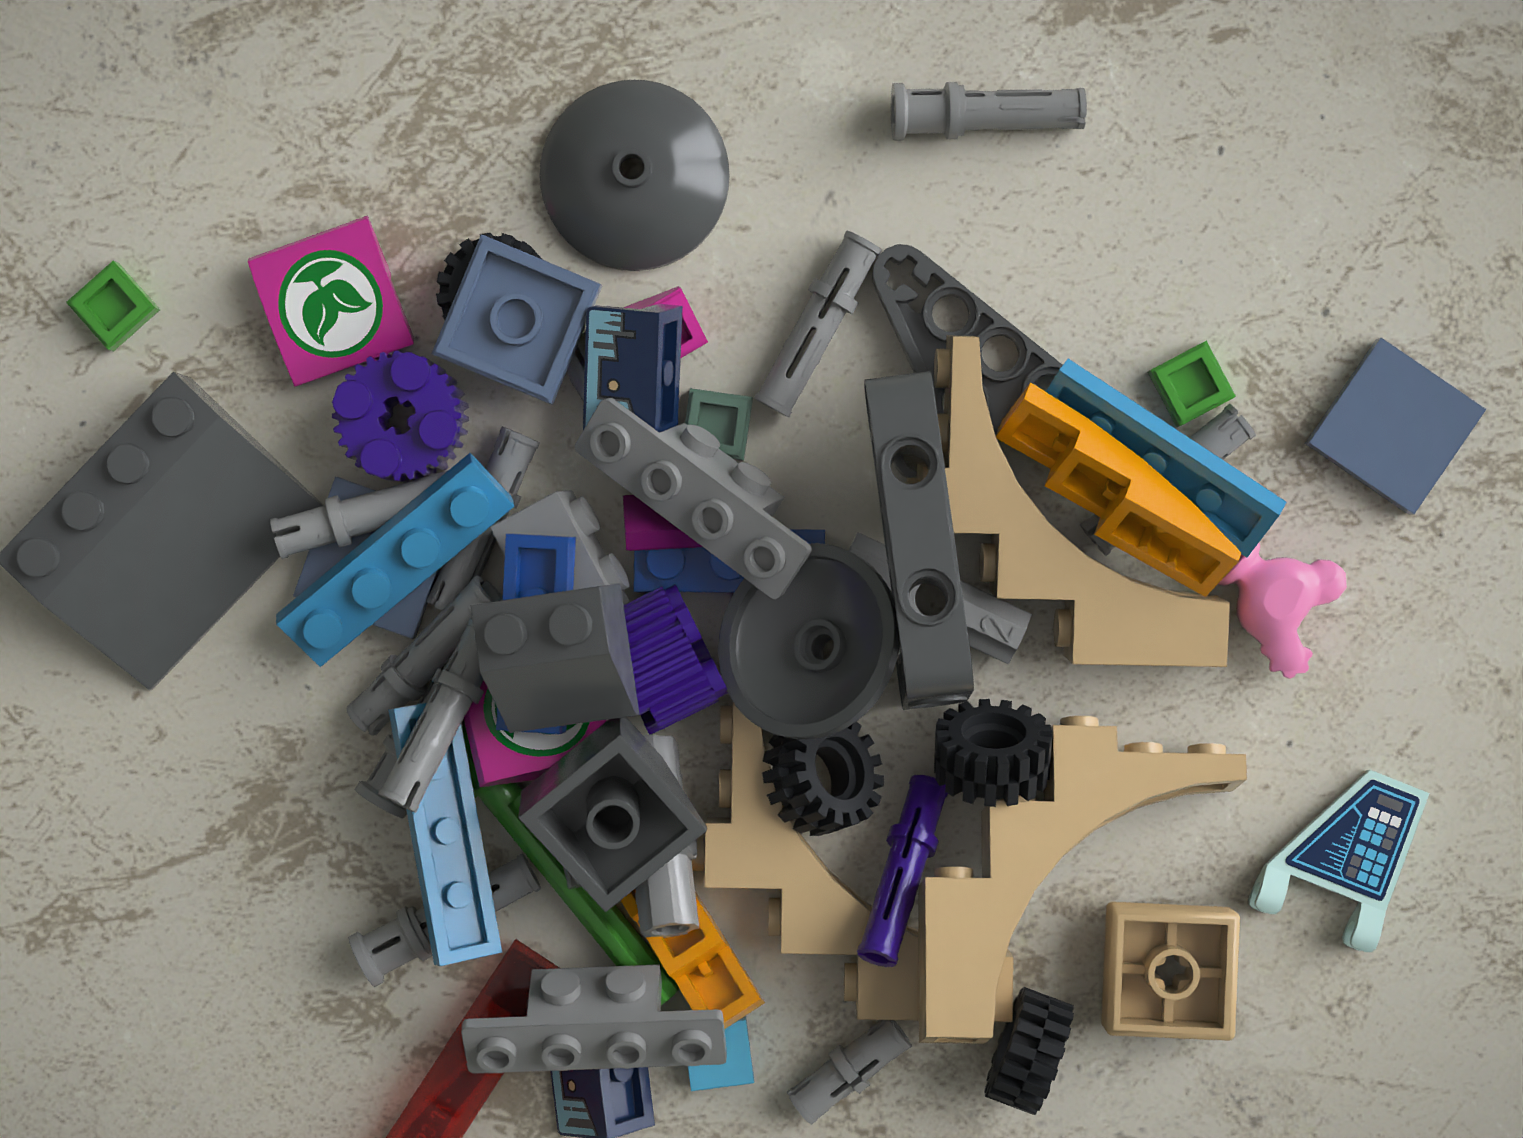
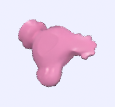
[1218,543,1347,679]

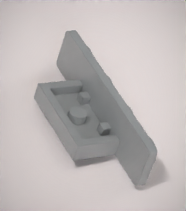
[575,398,812,599]
[461,965,727,1073]

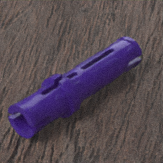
[857,775,948,967]

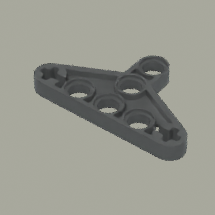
[872,244,1063,478]

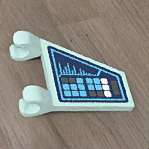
[1248,770,1430,952]

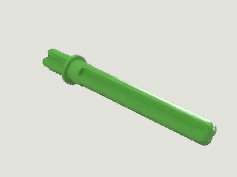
[462,725,679,1006]

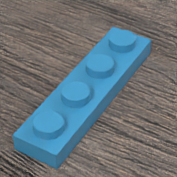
[1046,358,1287,558]
[276,453,514,667]
[388,702,502,966]

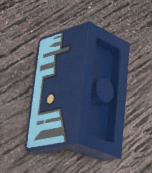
[583,304,683,433]
[550,1067,655,1138]

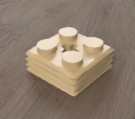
[1101,902,1240,1041]

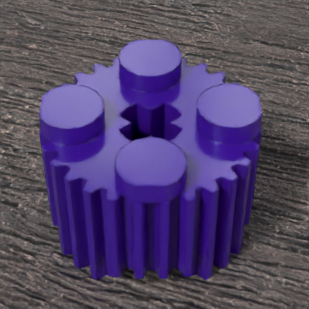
[332,351,469,483]
[623,584,728,735]

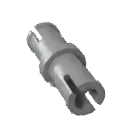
[787,1020,912,1125]

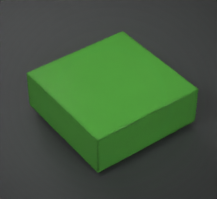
[66,260,160,352]
[1147,340,1236,428]

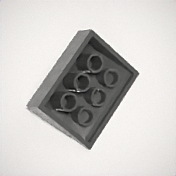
[0,372,324,690]

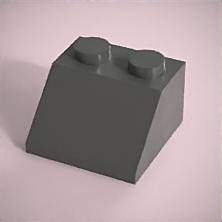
[470,583,640,733]
[518,717,707,912]

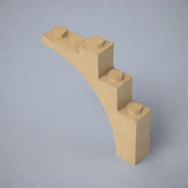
[905,335,1230,667]
[692,702,1013,1022]
[918,716,1247,1044]

